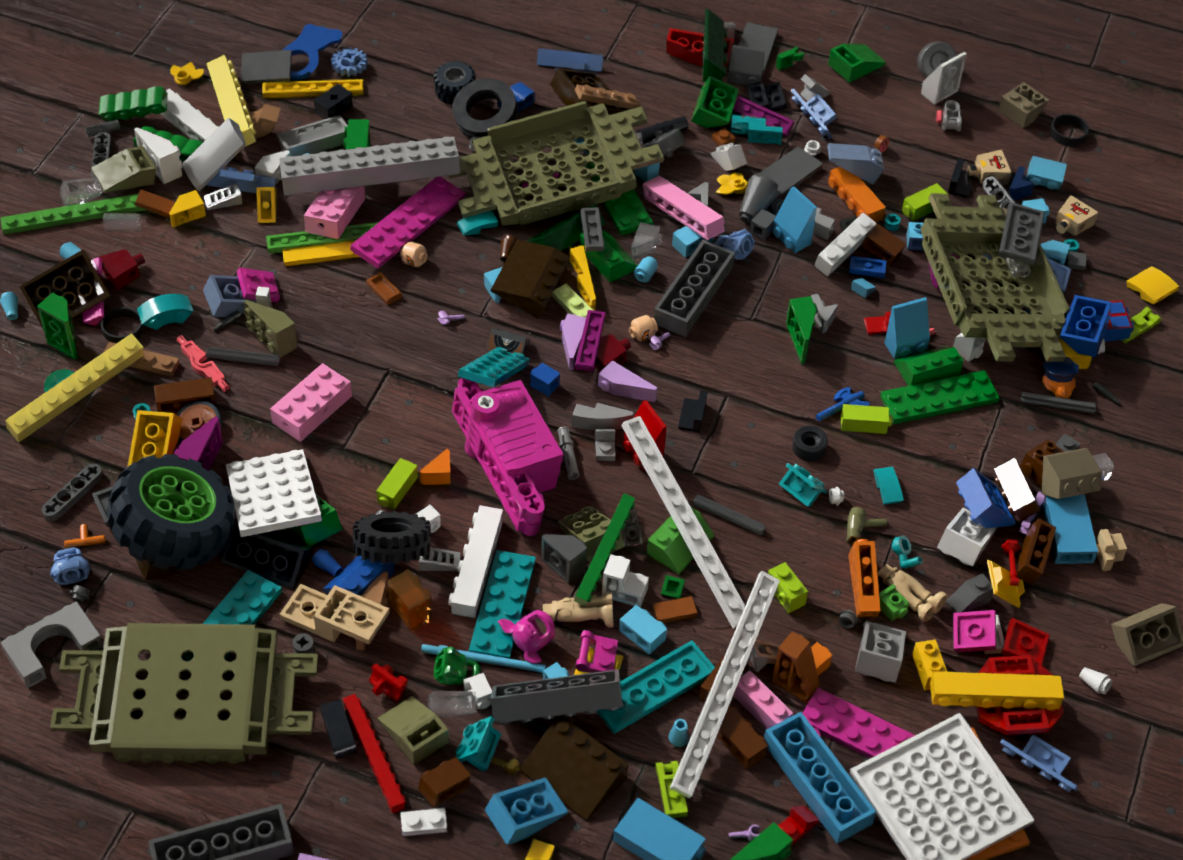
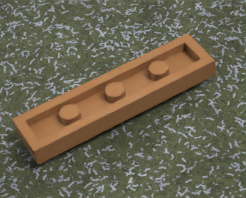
[575,84,640,109]
[104,342,180,377]

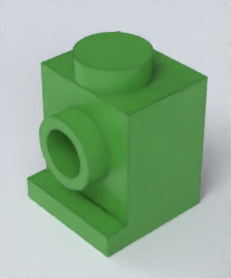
[879,584,909,621]

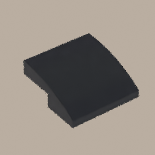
[747,81,787,111]

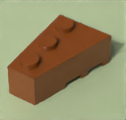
[772,631,821,704]

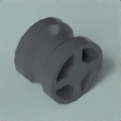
[292,633,314,654]

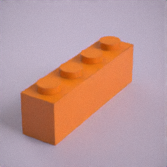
[828,167,886,222]

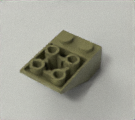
[91,146,156,192]
[244,300,298,358]
[558,506,624,563]
[377,696,449,765]

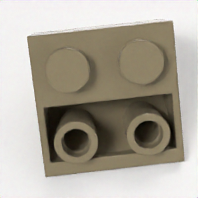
[998,82,1049,129]

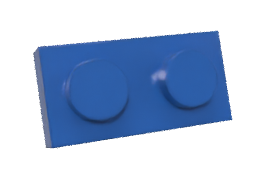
[849,256,886,278]

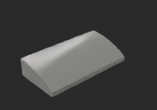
[276,115,348,156]
[182,117,246,191]

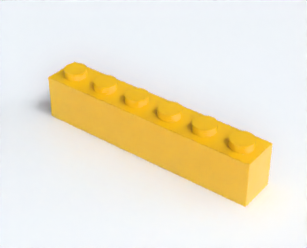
[930,671,1064,710]

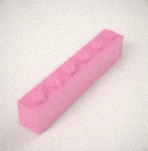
[643,176,724,240]

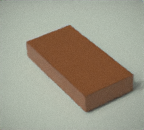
[135,189,174,218]
[366,272,402,306]
[652,596,697,623]

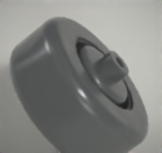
[917,42,957,78]
[643,129,685,158]

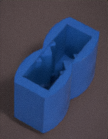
[497,82,535,113]

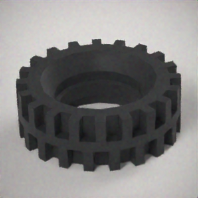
[353,511,431,564]

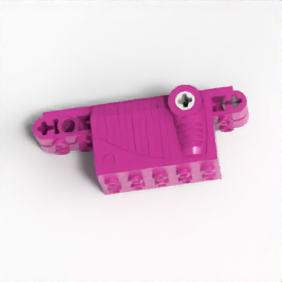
[452,378,563,536]

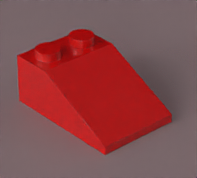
[623,400,667,471]

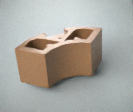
[250,104,281,138]

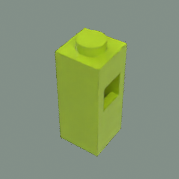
[902,183,948,221]
[841,404,892,434]
[376,458,418,510]

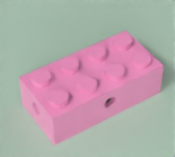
[304,186,365,239]
[270,363,352,442]

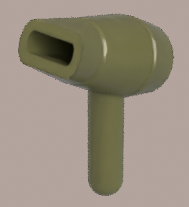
[846,507,888,545]

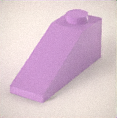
[560,313,586,370]
[598,361,657,402]

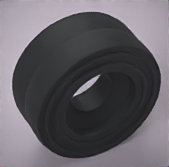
[792,426,828,461]

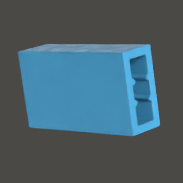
[1042,494,1098,564]
[613,798,706,860]

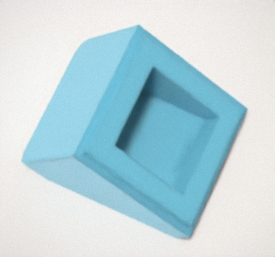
[851,278,876,298]

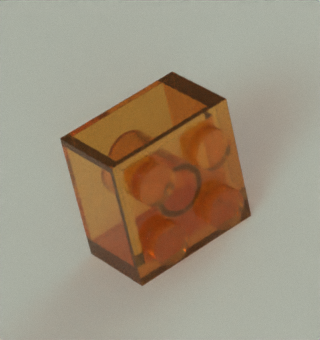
[388,569,433,632]

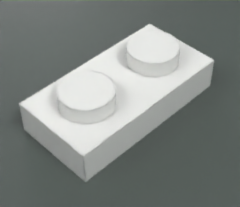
[401,808,447,836]

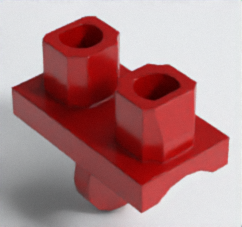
[369,663,408,702]

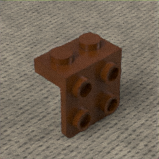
[1020,440,1064,488]

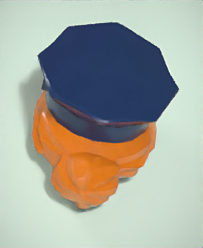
[1042,357,1079,399]

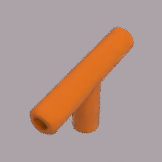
[64,524,106,549]

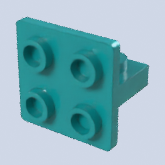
[779,463,828,508]
[455,716,502,771]

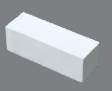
[256,287,272,308]

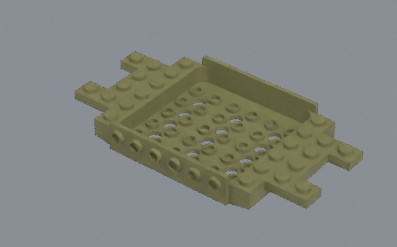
[448,101,664,226]
[921,193,1070,362]
[50,623,318,764]

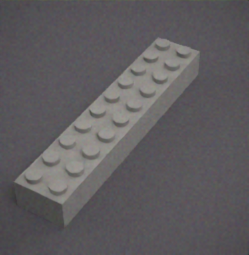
[279,137,460,196]

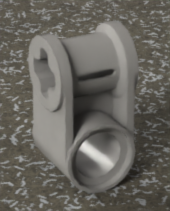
[942,100,961,132]

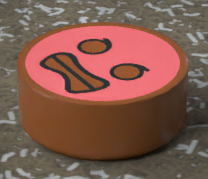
[874,135,889,153]

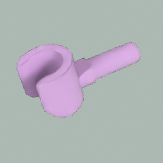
[437,310,464,325]
[649,332,670,350]
[729,824,760,841]

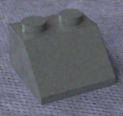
[727,45,766,86]
[541,534,587,584]

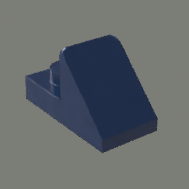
[1009,166,1034,200]

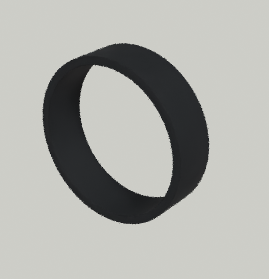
[1050,114,1089,146]
[101,307,144,344]

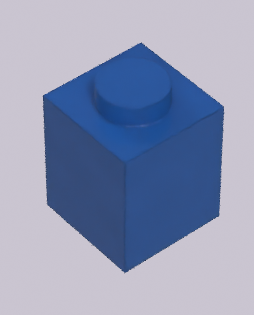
[530,363,560,397]

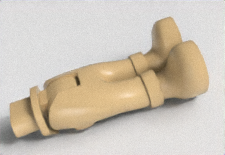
[877,564,948,622]
[543,592,614,628]

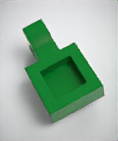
[776,47,804,71]

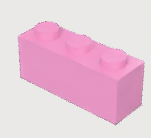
[733,671,793,729]

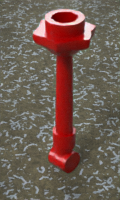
[1001,539,1021,586]

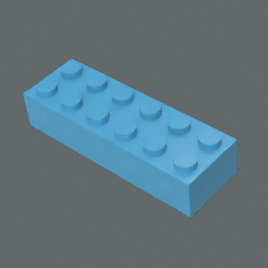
[764,712,876,844]

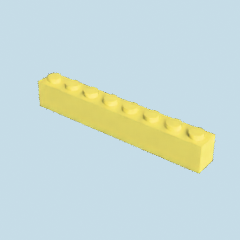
[207,55,257,147]
[5,333,144,442]

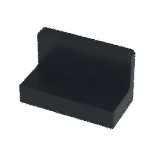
[948,158,975,198]
[678,391,708,433]

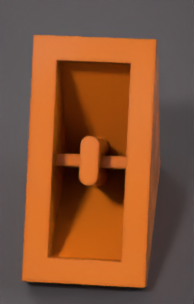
[420,449,451,485]

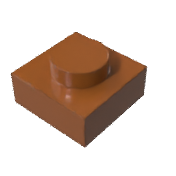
[711,128,735,146]

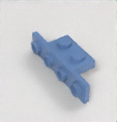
[537,48,603,72]
[791,89,837,139]
[206,167,276,193]
[1000,735,1078,793]

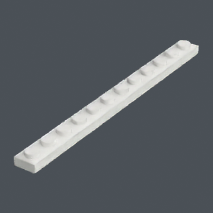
[621,416,745,629]
[670,571,780,798]

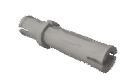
[557,426,580,480]

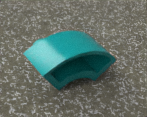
[137,294,194,330]

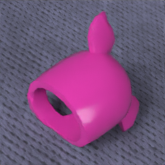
[498,610,555,664]

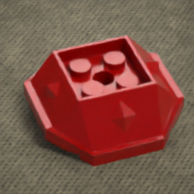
[975,655,1064,735]

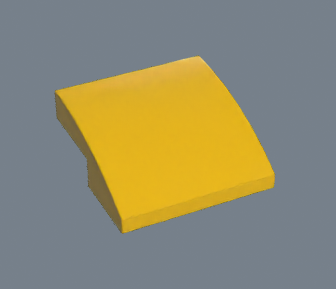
[1126,266,1179,304]

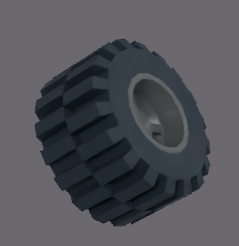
[434,61,476,104]

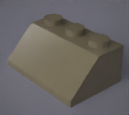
[1042,448,1102,499]
[1111,603,1183,666]

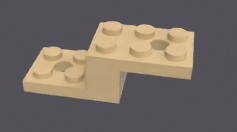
[279,584,390,644]

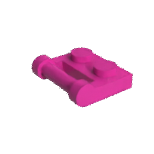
[576,631,618,673]

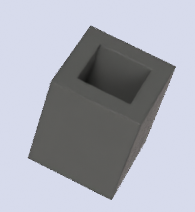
[750,209,776,241]

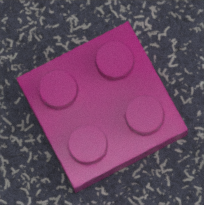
[237,267,280,303]
[953,610,997,653]

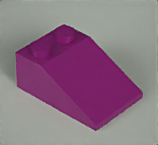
[174,417,223,471]

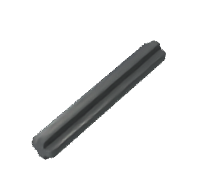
[206,347,280,366]
[1021,392,1096,414]
[693,495,766,535]

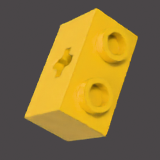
[912,639,947,691]

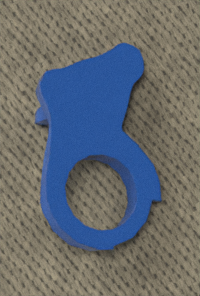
[283,24,343,81]

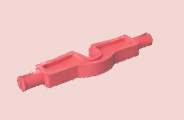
[177,335,230,392]

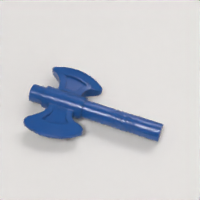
[816,387,870,421]

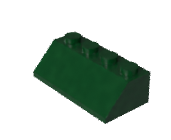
[702,9,727,82]
[526,205,605,251]

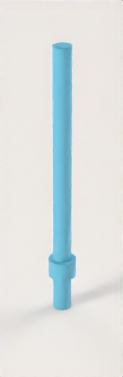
[421,644,546,673]

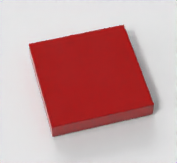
[1001,618,1050,666]

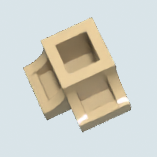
[1096,529,1127,571]

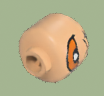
[400,242,428,267]
[629,315,658,342]

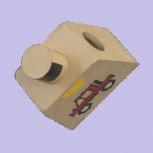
[967,150,1011,185]
[1055,196,1098,235]

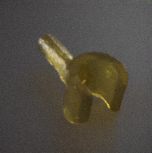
[491,757,520,775]

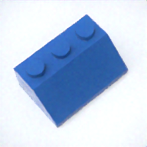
[1060,295,1112,357]
[956,468,1016,529]
[323,556,395,596]

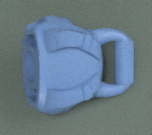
[714,229,755,260]
[50,547,90,585]

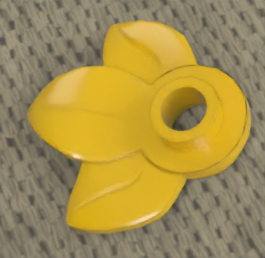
[170,62,204,85]
[716,173,748,195]

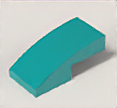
[457,210,498,236]
[873,466,904,505]

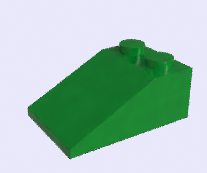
[786,296,818,364]

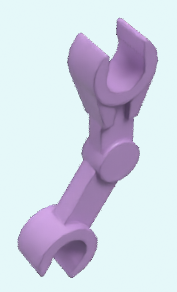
[1019,492,1045,535]

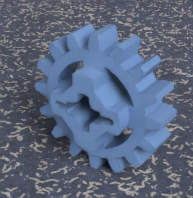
[331,47,368,77]

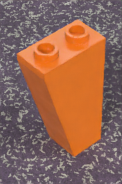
[848,539,880,618]

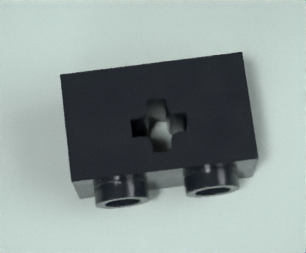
[314,84,353,119]

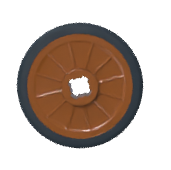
[177,401,222,443]

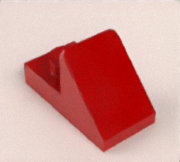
[778,805,820,845]

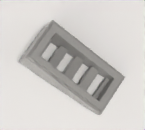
[204,183,242,210]
[419,547,460,571]

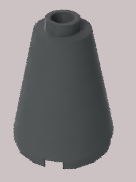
[739,174,781,223]

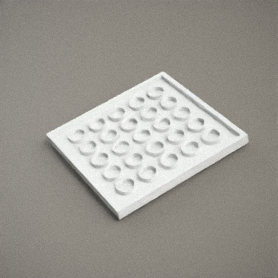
[850,713,1034,860]

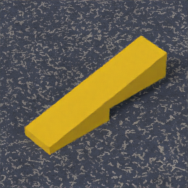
[570,245,596,311]

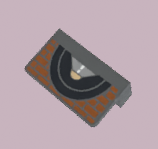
[486,328,531,354]

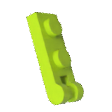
[1121,307,1162,344]
[656,761,688,818]

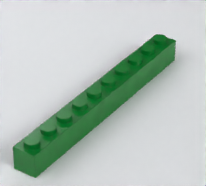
[574,493,636,606]

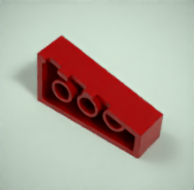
[666,28,734,76]

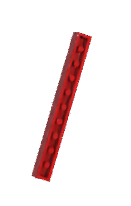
[343,694,406,814]

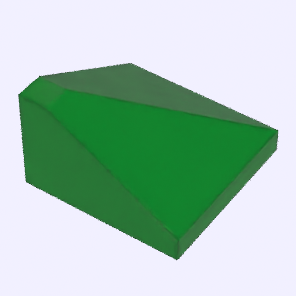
[661,575,686,599]

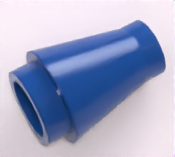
[312,549,343,577]

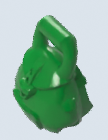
[433,647,481,686]

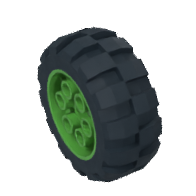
[107,454,236,571]

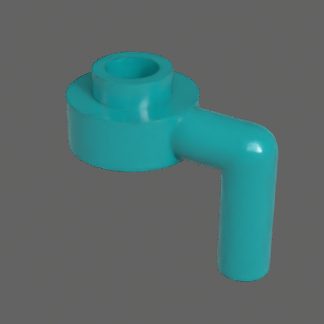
[892,535,923,569]

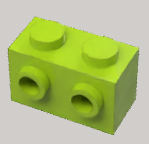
[768,562,808,613]

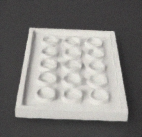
[226,449,322,537]

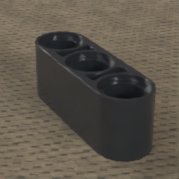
[320,699,357,759]

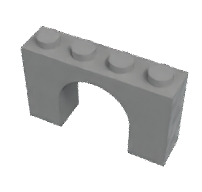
[0,602,103,689]

